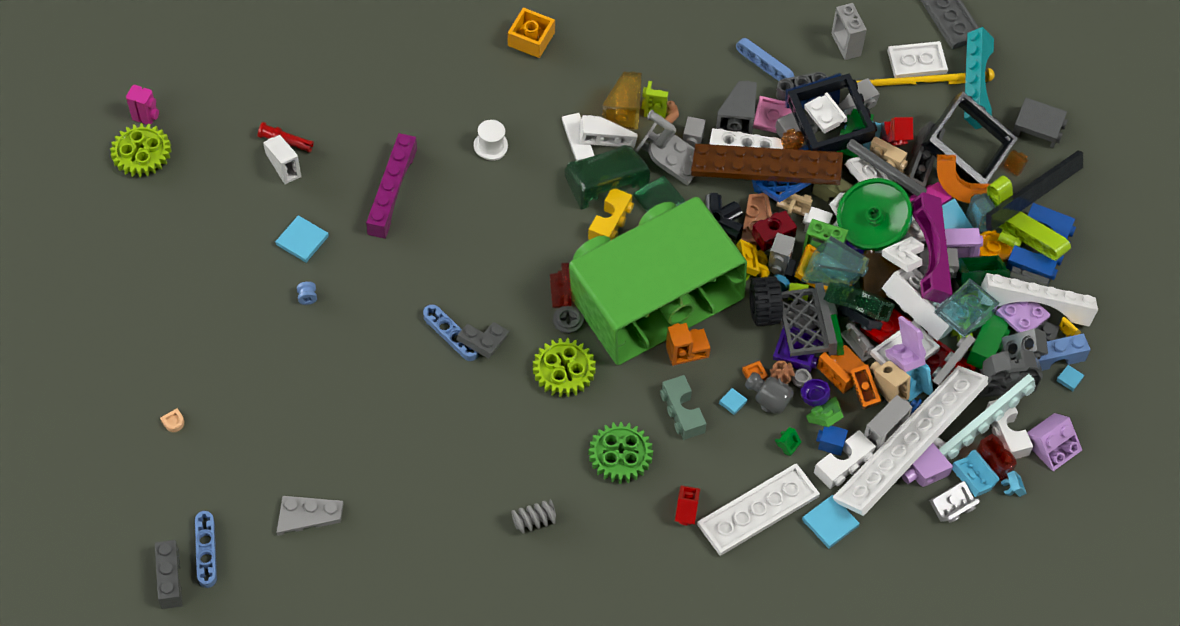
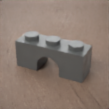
[155,540,183,609]

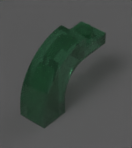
[823,282,895,322]

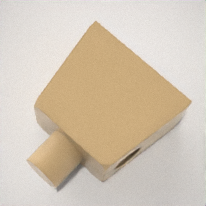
[869,361,911,402]

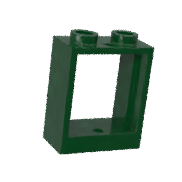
[955,255,1010,291]

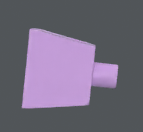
[902,443,953,487]

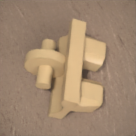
[776,191,813,216]

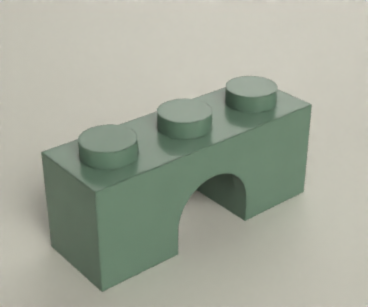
[660,375,707,440]

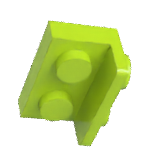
[641,81,668,118]

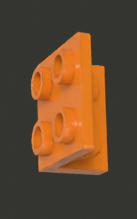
[817,345,871,394]

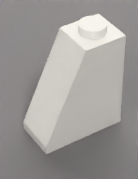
[263,135,301,184]

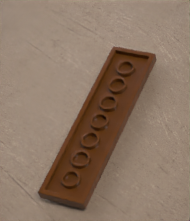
[691,144,843,185]

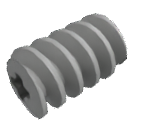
[511,499,556,534]

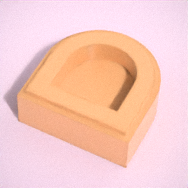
[160,408,184,432]

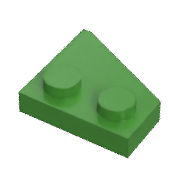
[806,396,844,427]

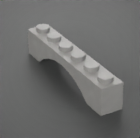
[775,78,880,145]

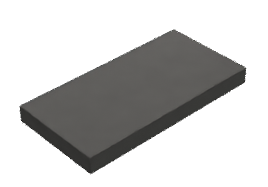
[920,0,979,50]

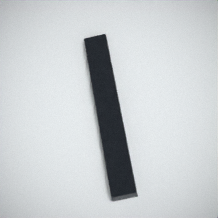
[986,150,1083,232]

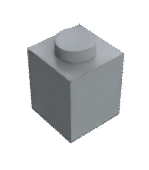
[683,116,706,147]

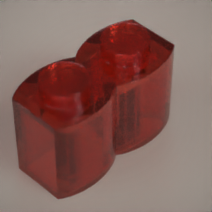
[977,434,1017,481]

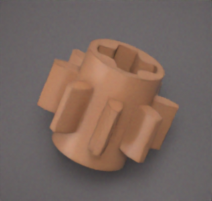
[769,361,795,384]

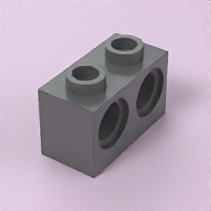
[1002,328,1048,363]

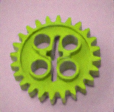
[110,123,172,177]
[533,338,596,397]

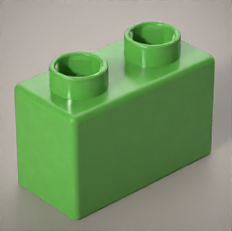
[569,197,747,365]

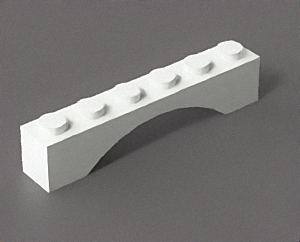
[979,273,1098,326]

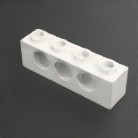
[709,128,784,149]

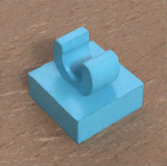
[1001,471,1027,497]

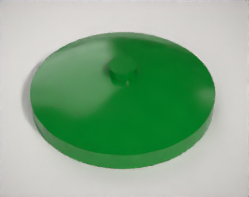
[837,178,913,251]

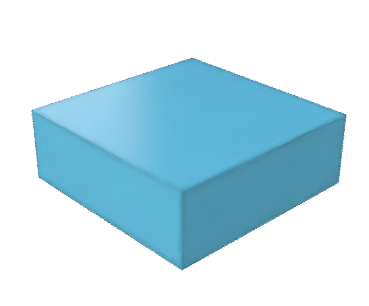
[1056,365,1084,392]
[719,388,747,415]

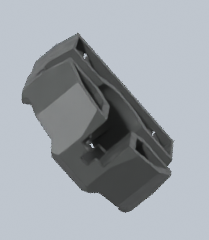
[978,349,1043,398]

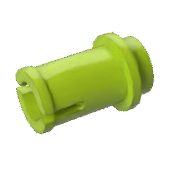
[997,230,1023,250]

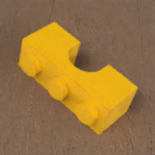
[588,187,634,240]

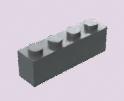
[899,121,945,195]

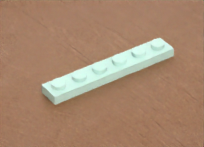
[939,374,1036,460]

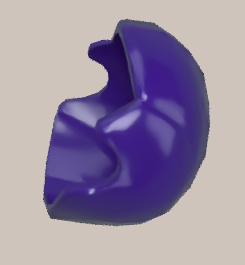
[801,379,830,407]

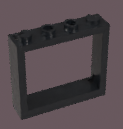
[787,73,877,152]
[921,92,1018,184]

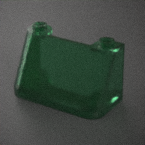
[565,145,650,210]

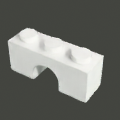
[986,399,1033,461]
[814,430,876,489]

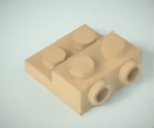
[870,136,908,183]

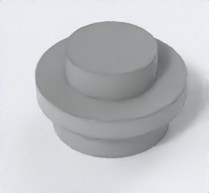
[792,369,812,388]

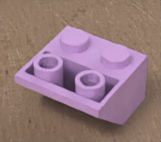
[1027,413,1082,471]

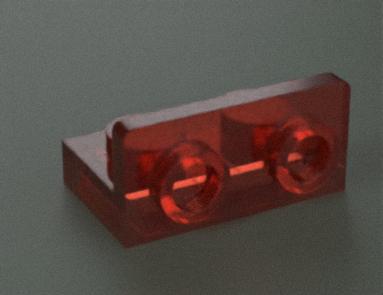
[550,263,572,308]

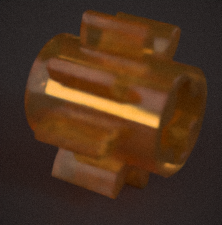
[781,128,804,150]

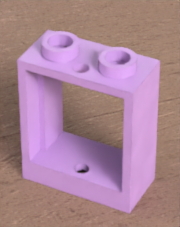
[945,228,983,258]

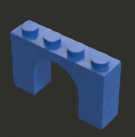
[1006,203,1076,286]

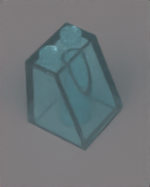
[801,236,869,289]

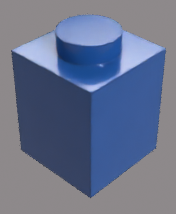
[816,425,848,456]

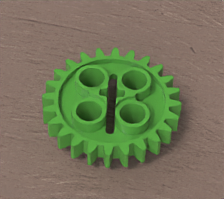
[588,422,653,484]

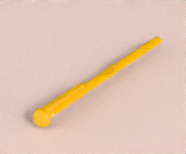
[856,68,995,87]

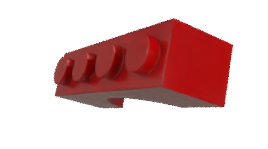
[881,117,913,148]

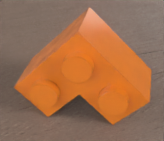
[666,323,711,366]

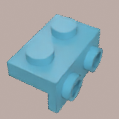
[906,364,933,402]
[952,450,1000,497]

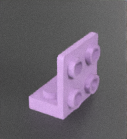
[995,302,1050,333]
[885,316,926,372]

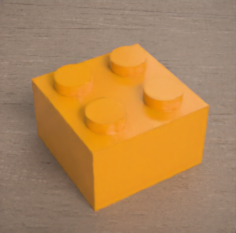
[507,8,555,58]

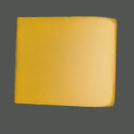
[1059,317,1081,337]

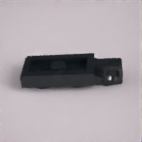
[837,301,883,331]

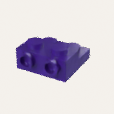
[773,324,824,373]

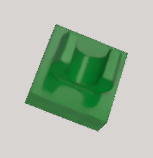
[775,427,802,456]

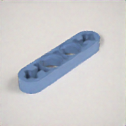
[736,38,795,81]
[423,305,479,361]
[195,511,217,588]

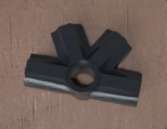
[705,193,744,240]

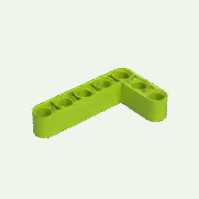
[987,176,1071,261]

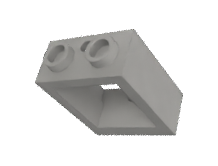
[831,3,867,60]
[864,395,912,453]

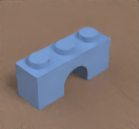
[1033,333,1091,371]

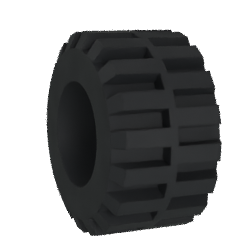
[749,276,783,326]

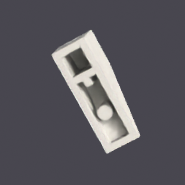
[579,115,638,148]

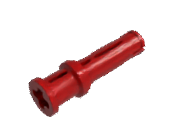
[258,122,314,152]

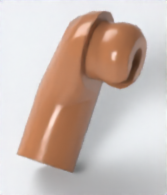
[664,101,679,123]

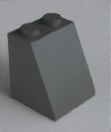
[716,81,757,134]

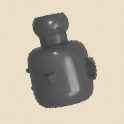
[745,372,794,414]

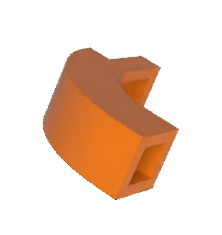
[937,155,990,204]

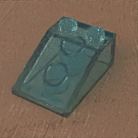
[934,279,1000,337]

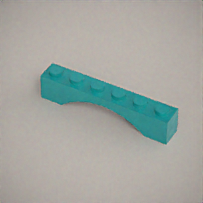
[964,27,994,129]

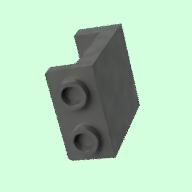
[1012,97,1068,148]

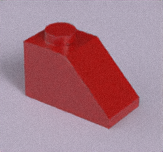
[675,485,700,525]

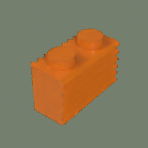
[850,364,881,409]

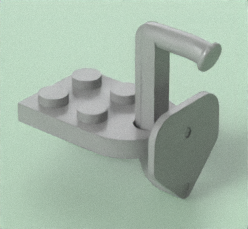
[636,110,695,186]

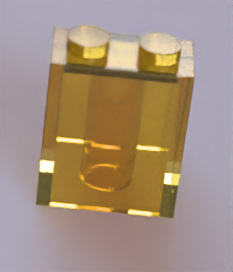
[603,72,642,130]

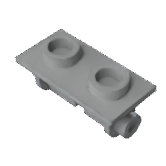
[841,322,874,362]

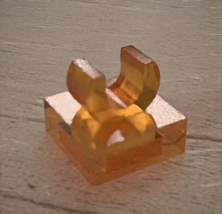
[1003,150,1028,176]

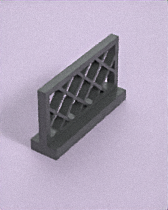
[782,282,837,357]

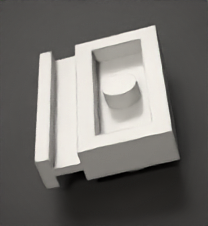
[804,93,847,134]

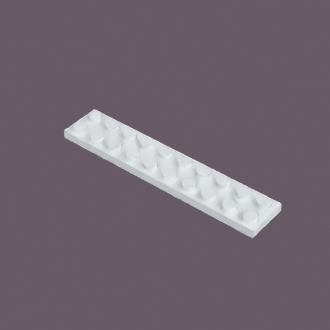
[833,365,988,516]

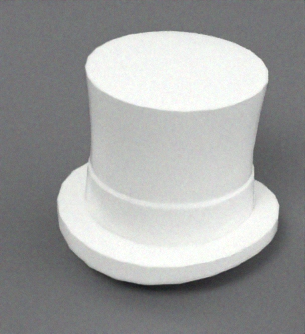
[473,120,508,161]

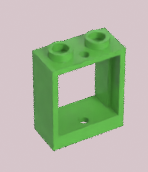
[802,219,848,261]

